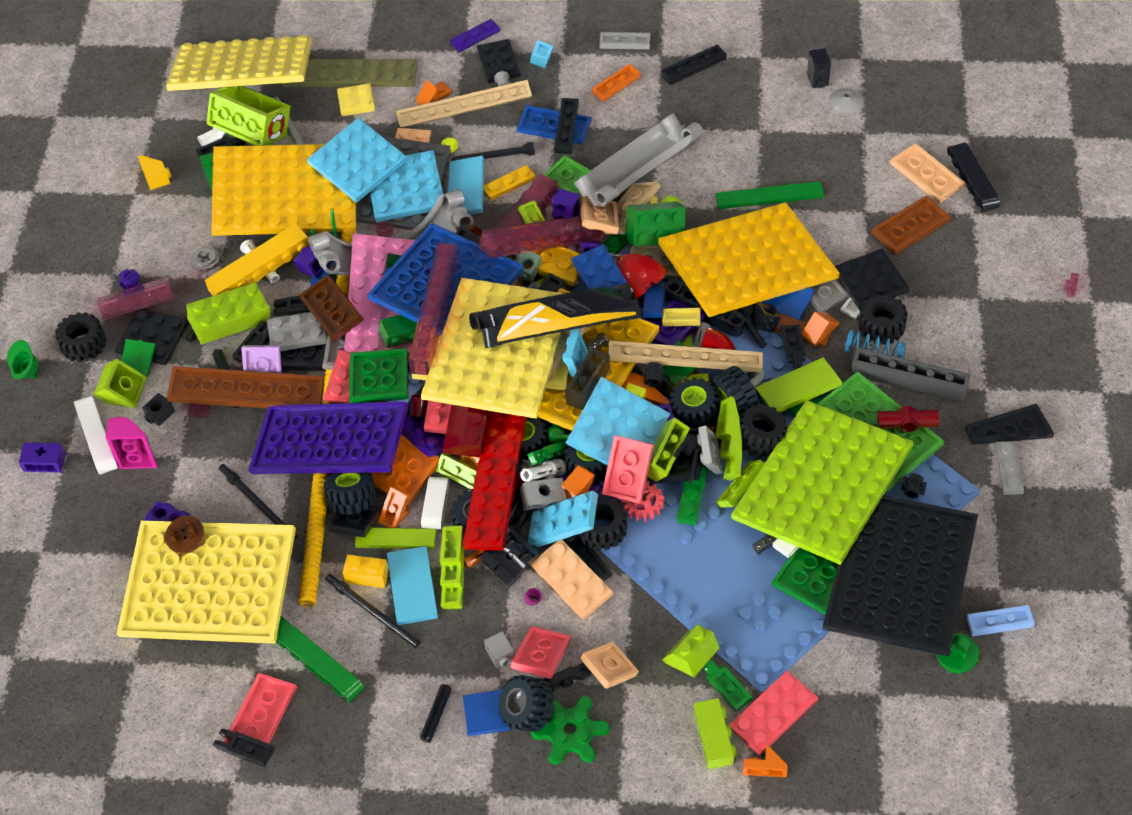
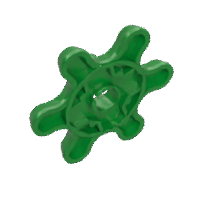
[531,696,610,765]

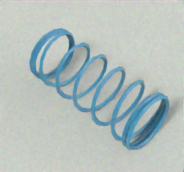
[845,329,906,358]

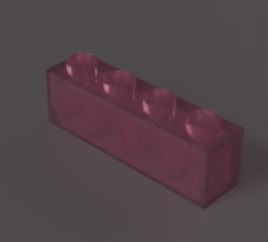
[97,277,175,321]

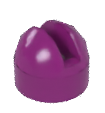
[525,588,542,606]

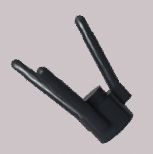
[673,435,701,484]

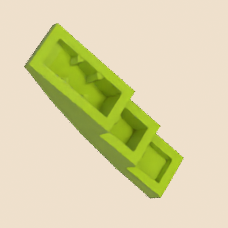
[715,396,742,481]
[440,526,464,609]

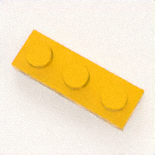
[483,165,536,201]

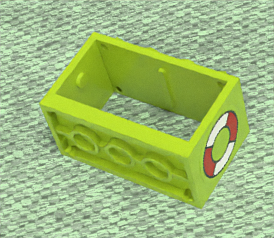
[207,86,290,146]

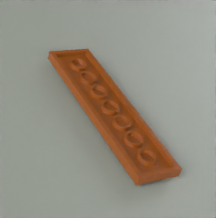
[167,366,324,408]

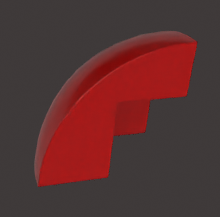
[616,254,667,299]
[702,327,736,350]

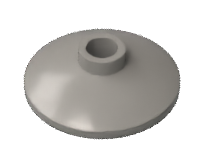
[829,88,864,113]

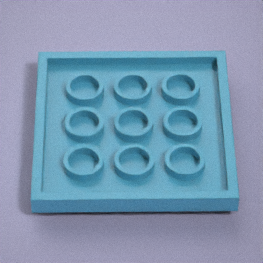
[307,118,407,203]
[370,150,445,222]
[566,377,670,466]

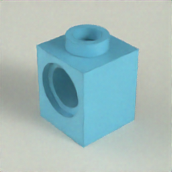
[530,40,553,68]

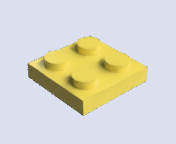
[337,83,375,116]

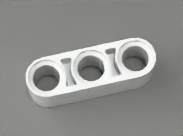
[421,477,450,530]

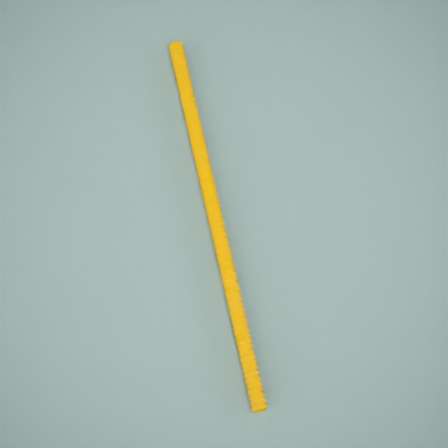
[298,229,357,607]

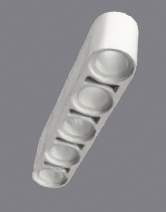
[74,395,118,475]

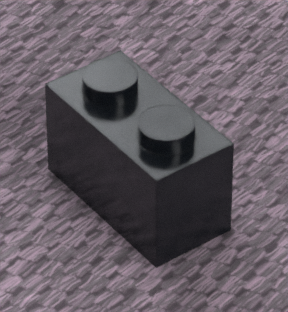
[807,48,831,88]

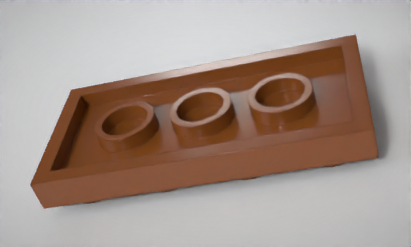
[871,195,951,255]

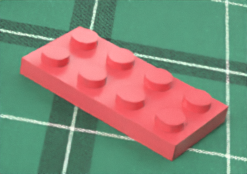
[730,671,818,756]

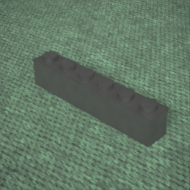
[851,348,971,402]

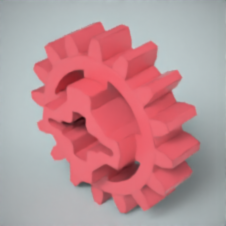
[621,481,664,522]

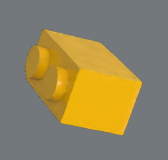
[343,555,389,588]

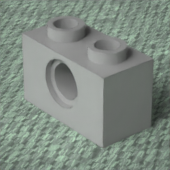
[519,476,567,511]

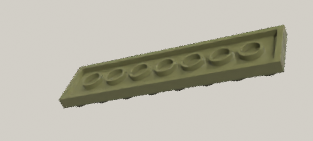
[281,59,418,87]

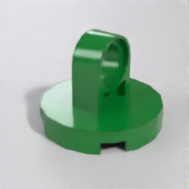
[936,634,979,674]

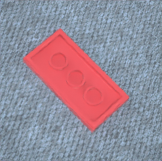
[224,673,297,744]

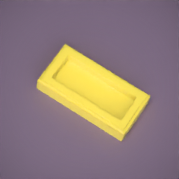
[662,308,701,326]

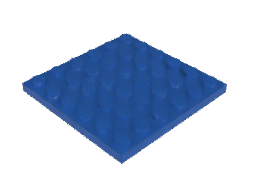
[367,223,524,335]

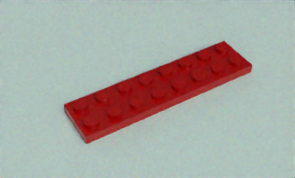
[463,411,527,551]

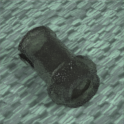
[585,333,609,355]
[752,533,778,555]

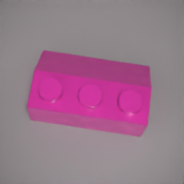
[105,417,158,469]

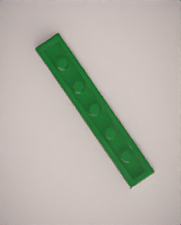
[715,181,824,210]

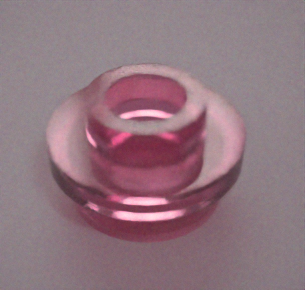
[376,221,394,237]

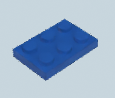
[571,245,627,289]

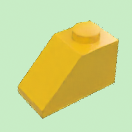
[138,155,172,190]

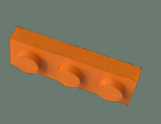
[592,63,641,102]

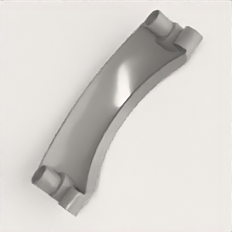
[574,113,703,206]
[308,189,474,275]

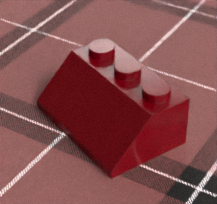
[442,404,489,458]

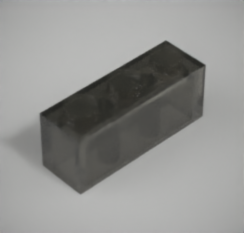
[565,348,611,410]

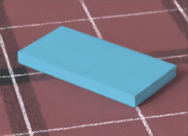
[448,156,485,215]
[387,546,438,625]

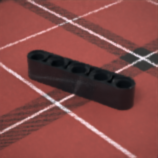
[947,142,1000,212]
[665,279,744,337]

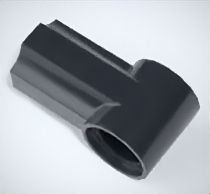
[644,362,675,396]

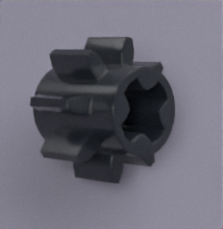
[901,474,927,499]

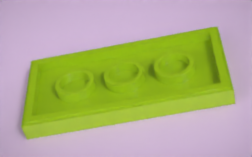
[755,357,842,412]

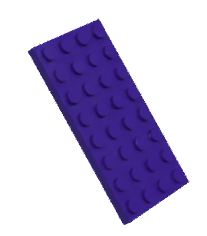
[248,402,409,474]

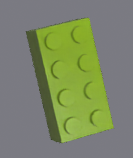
[186,282,270,345]

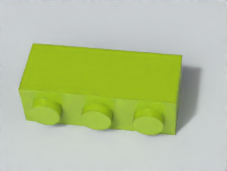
[648,417,690,482]
[693,698,737,769]

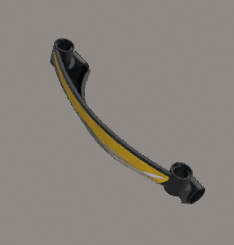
[469,284,642,348]

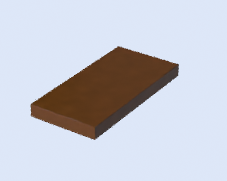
[299,274,364,342]

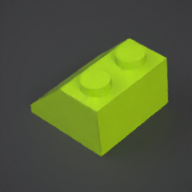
[93,358,147,408]
[662,624,720,677]

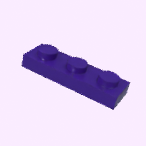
[450,19,500,53]

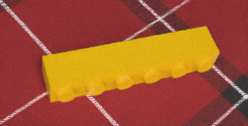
[205,223,309,296]

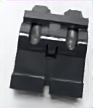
[480,530,540,587]

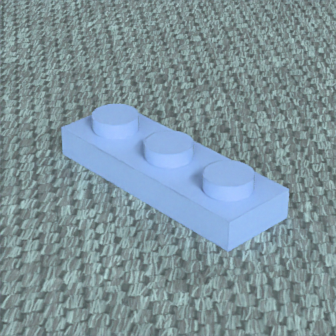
[966,605,1034,636]

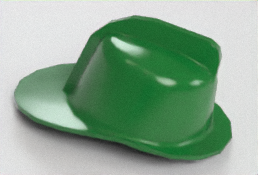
[7,340,39,379]

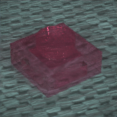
[1064,272,1079,298]
[188,403,211,419]

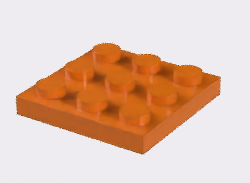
[370,435,440,507]

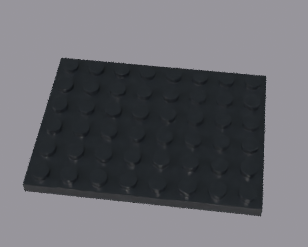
[823,495,978,657]

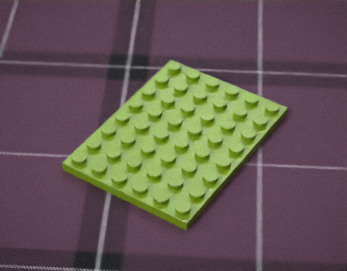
[731,400,913,565]

